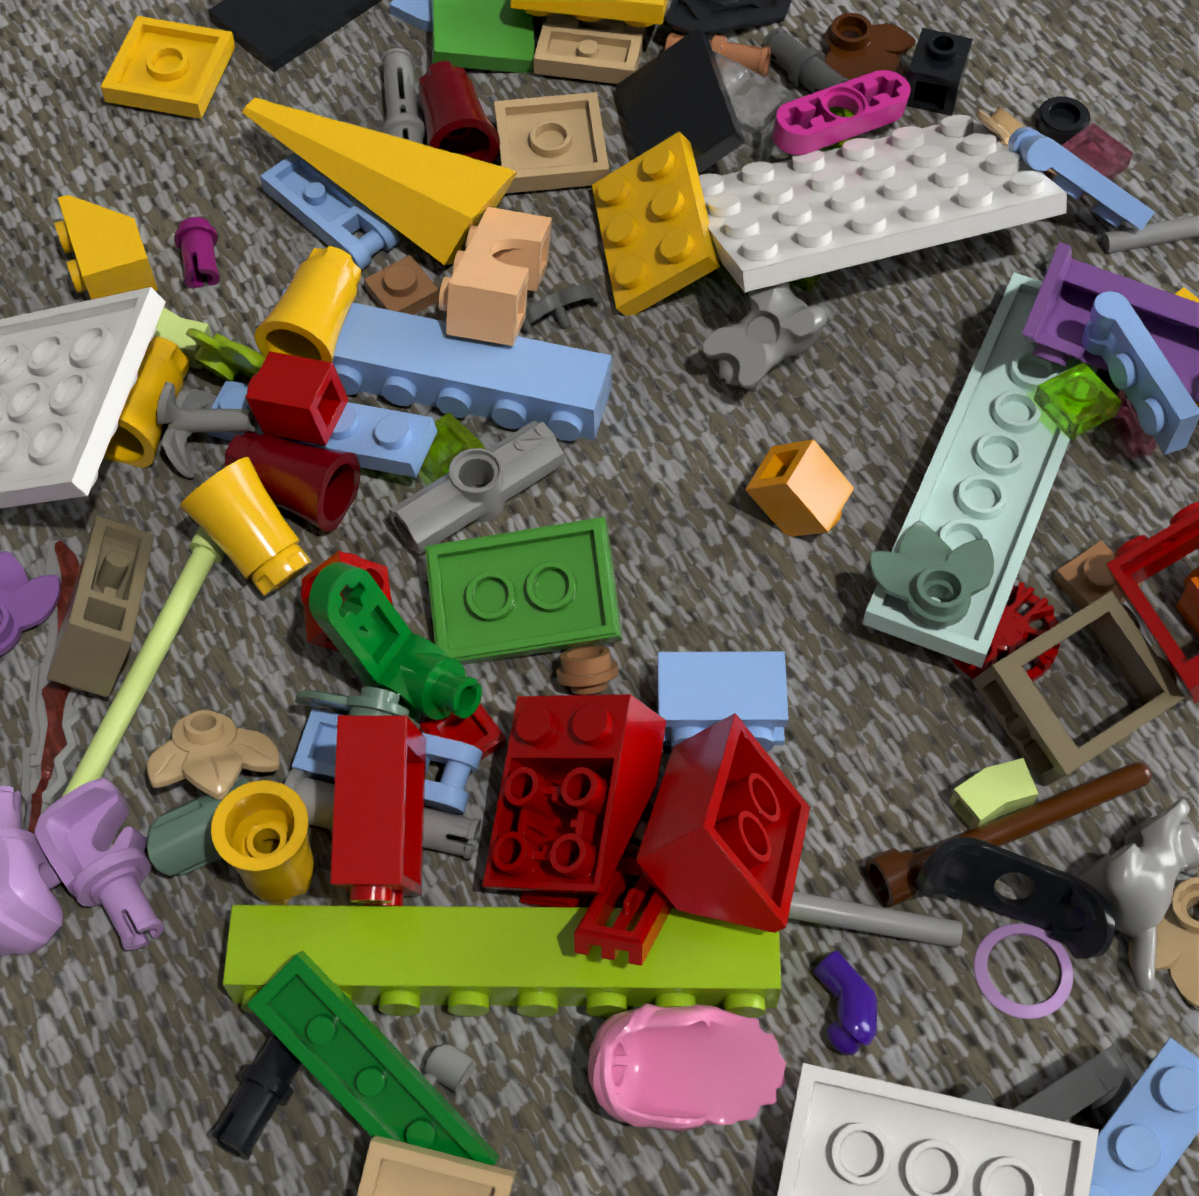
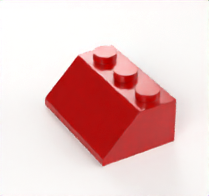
[636,713,810,933]

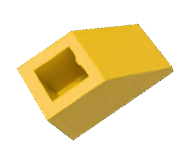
[54,195,158,300]

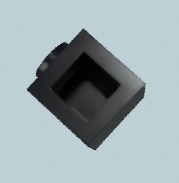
[906,28,973,116]

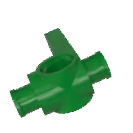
[309,562,482,721]

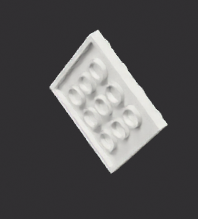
[0,287,165,508]
[777,1063,1099,1196]

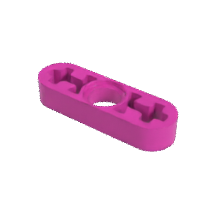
[772,70,911,155]

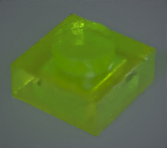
[1033,362,1121,439]
[420,412,485,482]

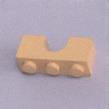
[438,207,552,346]

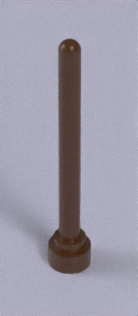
[866,762,1152,908]

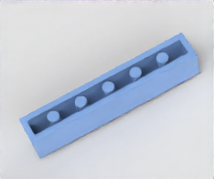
[281,289,612,441]

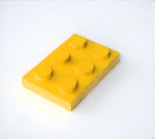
[592,132,720,316]

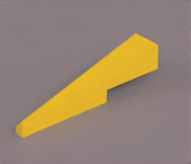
[242,98,517,265]

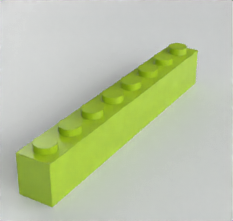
[223,905,781,1018]

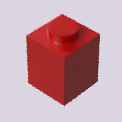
[245,351,349,446]

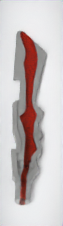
[21,540,82,834]

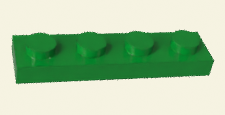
[246,951,500,1166]

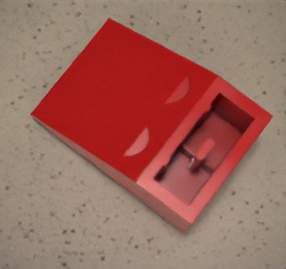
[482,694,666,894]

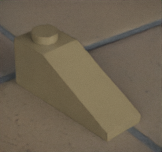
[46,515,154,698]

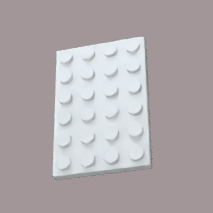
[699,115,1067,292]

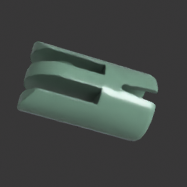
[147,778,250,876]

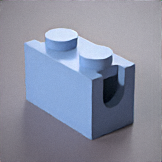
[657,651,789,752]

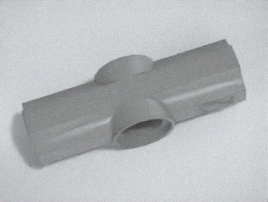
[389,420,565,555]

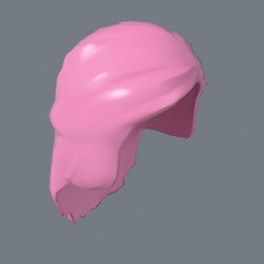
[588,1003,786,1132]

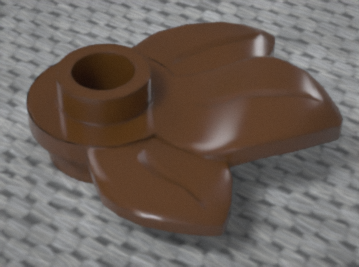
[825,13,916,80]

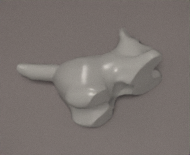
[702,282,830,393]
[1076,798,1199,993]

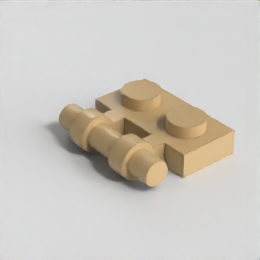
[534,13,648,84]

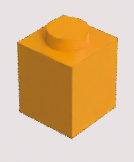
[745,439,854,537]

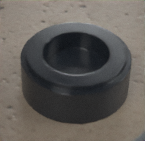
[1036,96,1090,144]

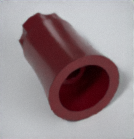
[419,61,500,164]
[224,432,361,532]

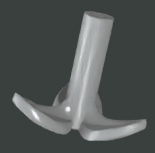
[157,381,258,478]

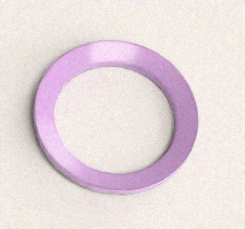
[974,923,1073,1019]

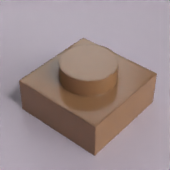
[363,255,439,315]
[1053,540,1143,609]

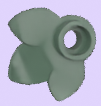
[870,521,994,627]
[295,687,420,730]

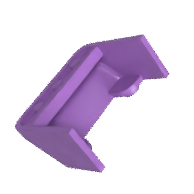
[1022,242,1199,404]

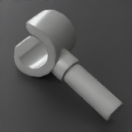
[423,1044,477,1093]

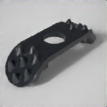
[915,837,1115,958]

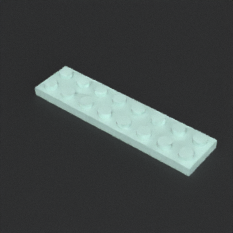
[863,272,1098,668]

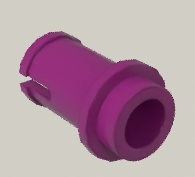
[174,217,220,289]

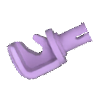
[35,777,164,950]
[0,785,63,955]

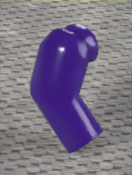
[813,950,878,1055]

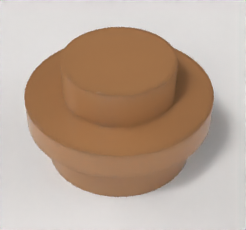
[556,645,619,695]

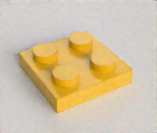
[101,16,236,119]

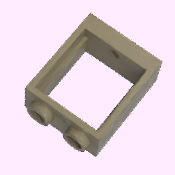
[972,591,1186,786]

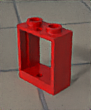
[1106,502,1199,704]
[330,715,427,906]

